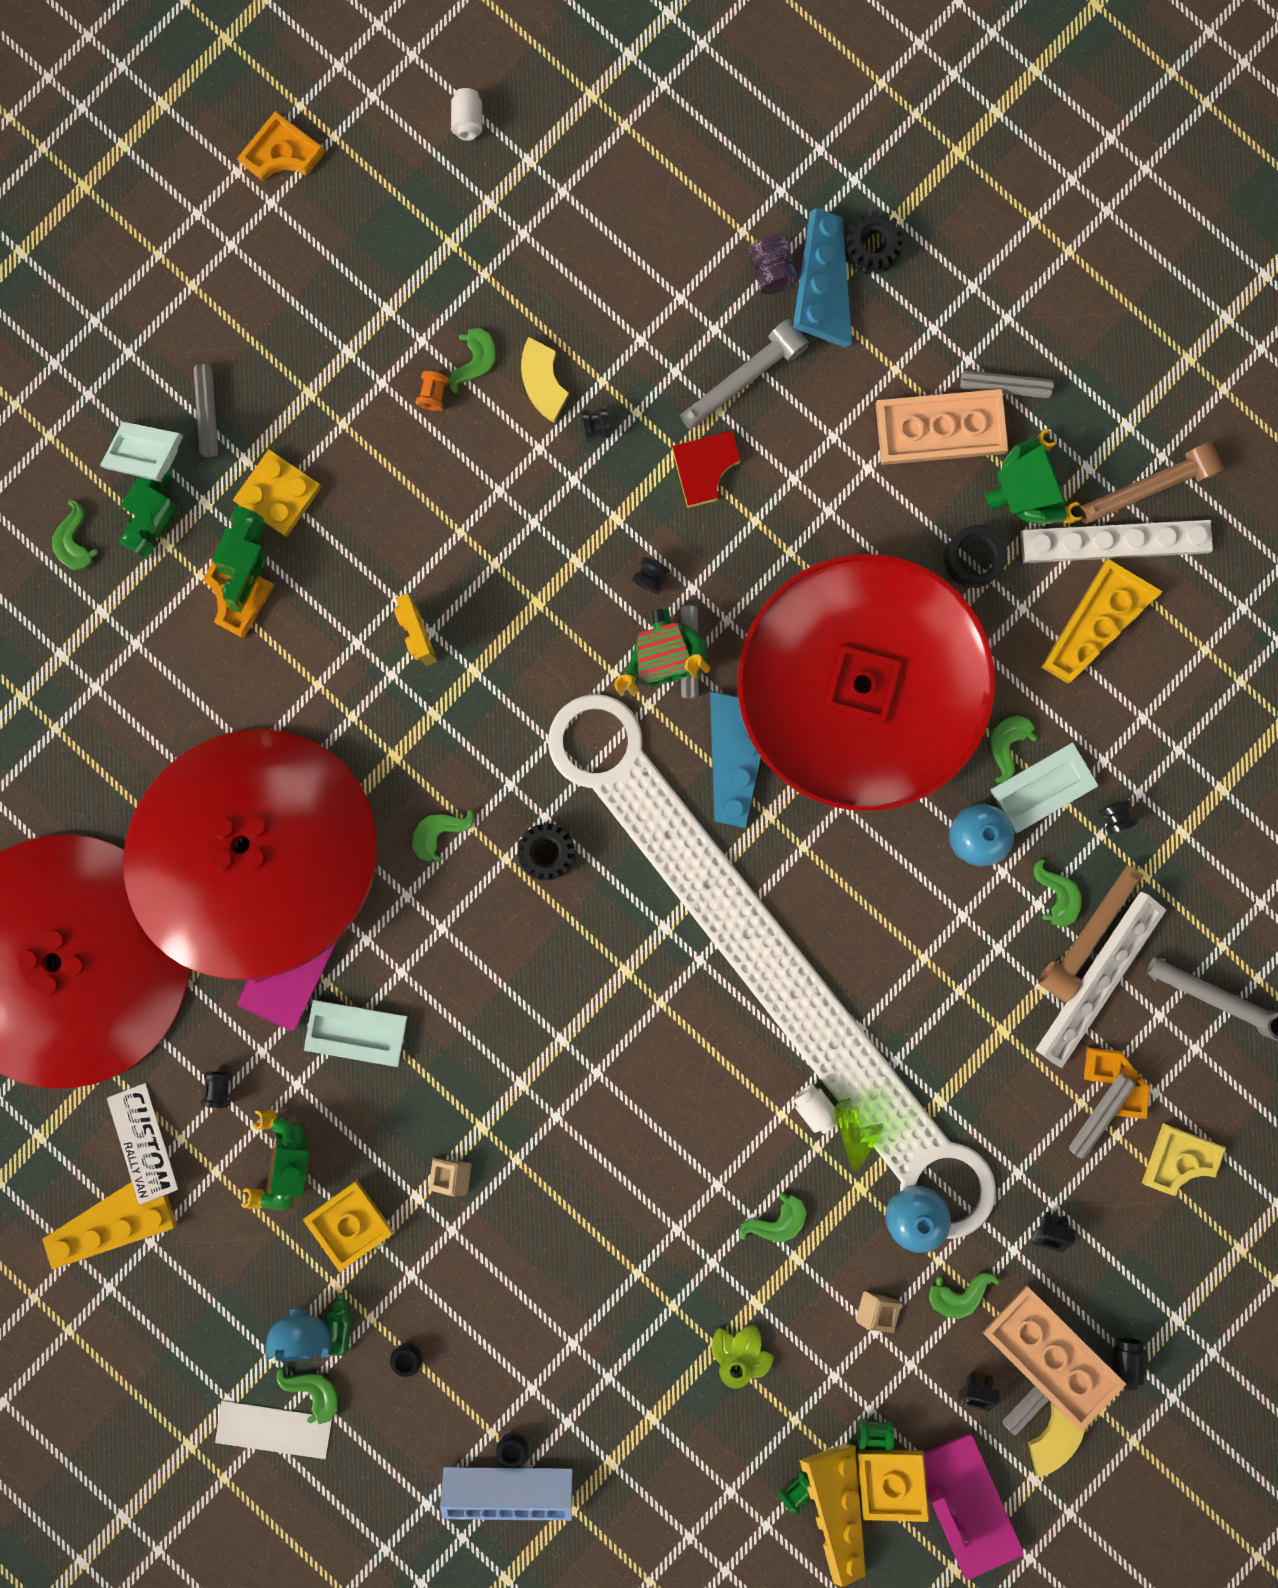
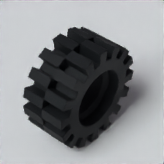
[845,210,904,275]
[517,823,575,880]

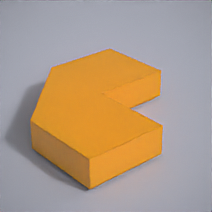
[1084,1047,1150,1119]

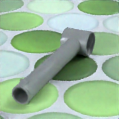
[680,318,810,430]
[1146,957,1278,1041]

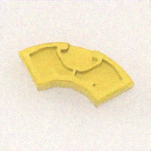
[521,337,569,423]
[1028,1402,1085,1477]

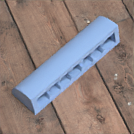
[440,1467,573,1521]

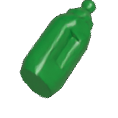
[326,1293,351,1356]

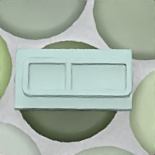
[100,422,183,481]
[990,743,1098,833]
[304,1000,408,1067]

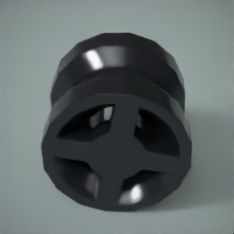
[581,406,611,442]
[632,557,671,594]
[1098,800,1138,834]

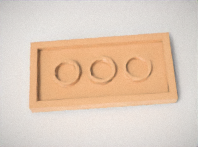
[875,389,1008,465]
[982,1286,1126,1432]

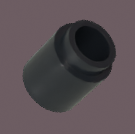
[1112,1337,1147,1390]

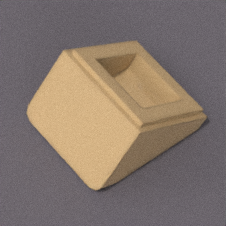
[428,1158,472,1197]
[856,1292,902,1333]

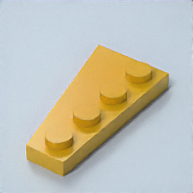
[1041,559,1163,683]
[42,1182,177,1270]
[800,1443,866,1587]

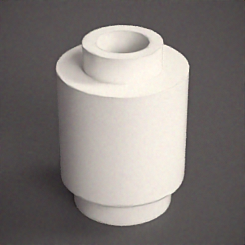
[451,88,482,141]
[793,1084,839,1134]

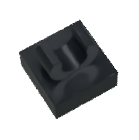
[1032,1211,1075,1253]
[958,1371,1000,1411]

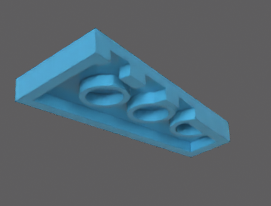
[793,207,852,348]
[710,692,761,828]

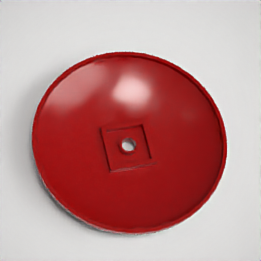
[737,554,995,811]
[123,729,378,980]
[0,835,191,1089]

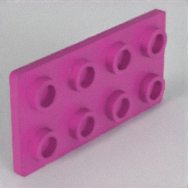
[237,940,338,1031]
[924,1433,1024,1580]

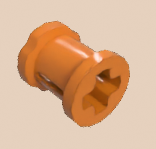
[415,371,449,411]

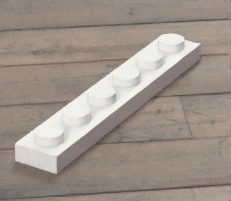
[1020,520,1213,563]
[1035,891,1166,1068]

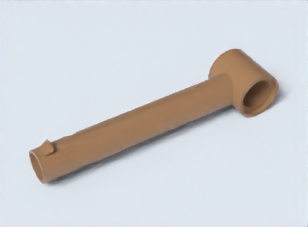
[1079,441,1225,524]
[1038,865,1143,1002]

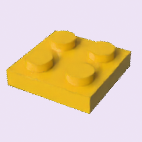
[233,449,322,538]
[394,593,438,666]
[303,1180,394,1272]
[858,1449,930,1522]

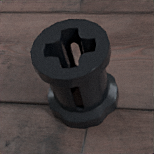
[201,1071,233,1108]

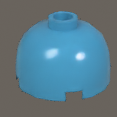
[949,804,1015,867]
[885,1185,951,1253]
[265,1309,331,1361]

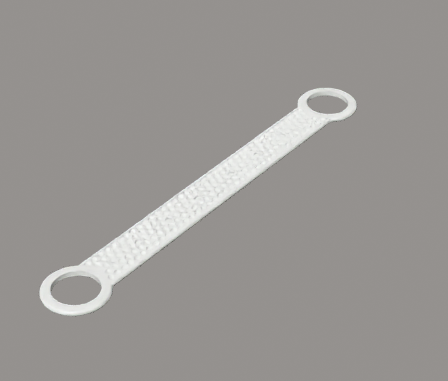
[548,694,996,1239]

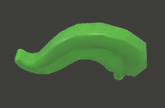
[449,328,496,394]
[52,500,98,570]
[989,715,1037,783]
[412,810,474,862]
[1033,859,1082,927]
[739,1193,807,1242]
[928,1272,999,1319]
[277,1367,339,1424]

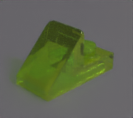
[835,1098,884,1172]

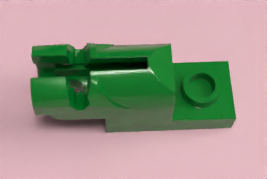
[118,465,177,559]
[213,506,267,613]

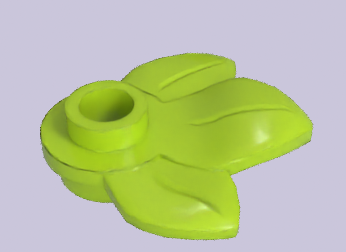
[712,1325,774,1389]

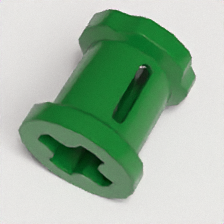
[857,1418,894,1451]
[777,1471,810,1516]

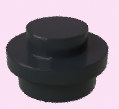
[390,1343,423,1377]
[496,1433,529,1467]

